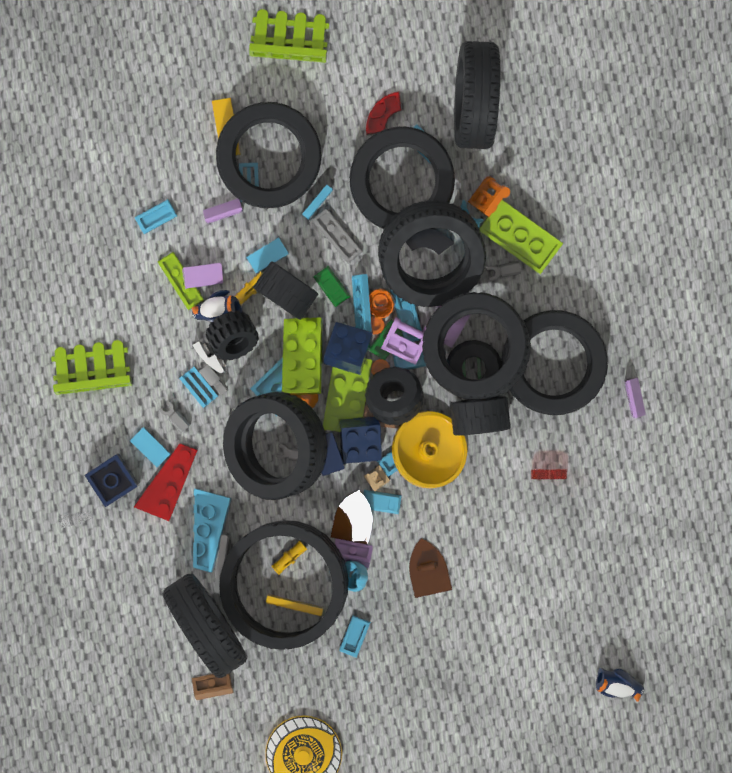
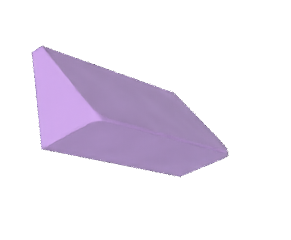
[203,199,243,224]
[182,263,223,289]
[624,378,646,418]
[335,539,373,568]

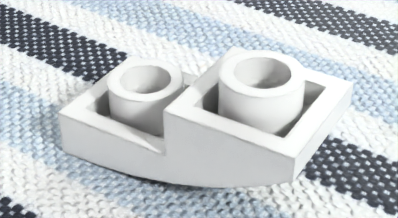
[193,341,226,373]

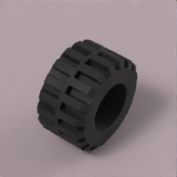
[206,311,259,361]

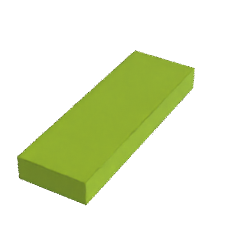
[158,252,204,310]

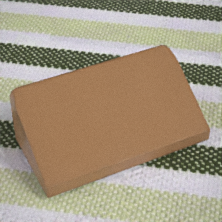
[192,673,233,700]

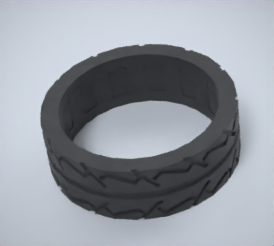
[219,520,349,650]

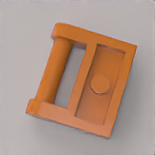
[468,176,510,217]

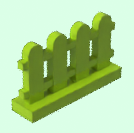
[249,9,329,63]
[51,340,132,395]

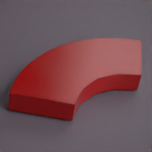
[366,91,402,135]

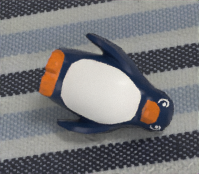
[192,290,243,323]
[596,667,645,702]

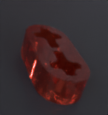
[531,469,567,479]

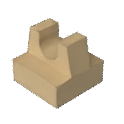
[364,465,390,491]

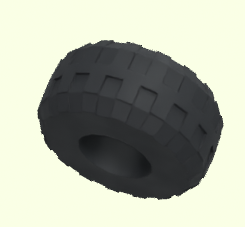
[447,340,502,379]
[365,367,424,425]

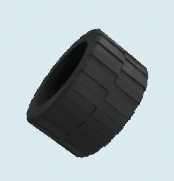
[254,261,318,320]
[450,396,511,436]

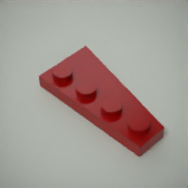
[134,443,198,521]

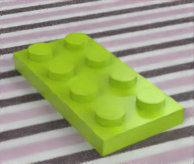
[479,199,563,274]
[282,317,323,395]
[323,359,372,432]

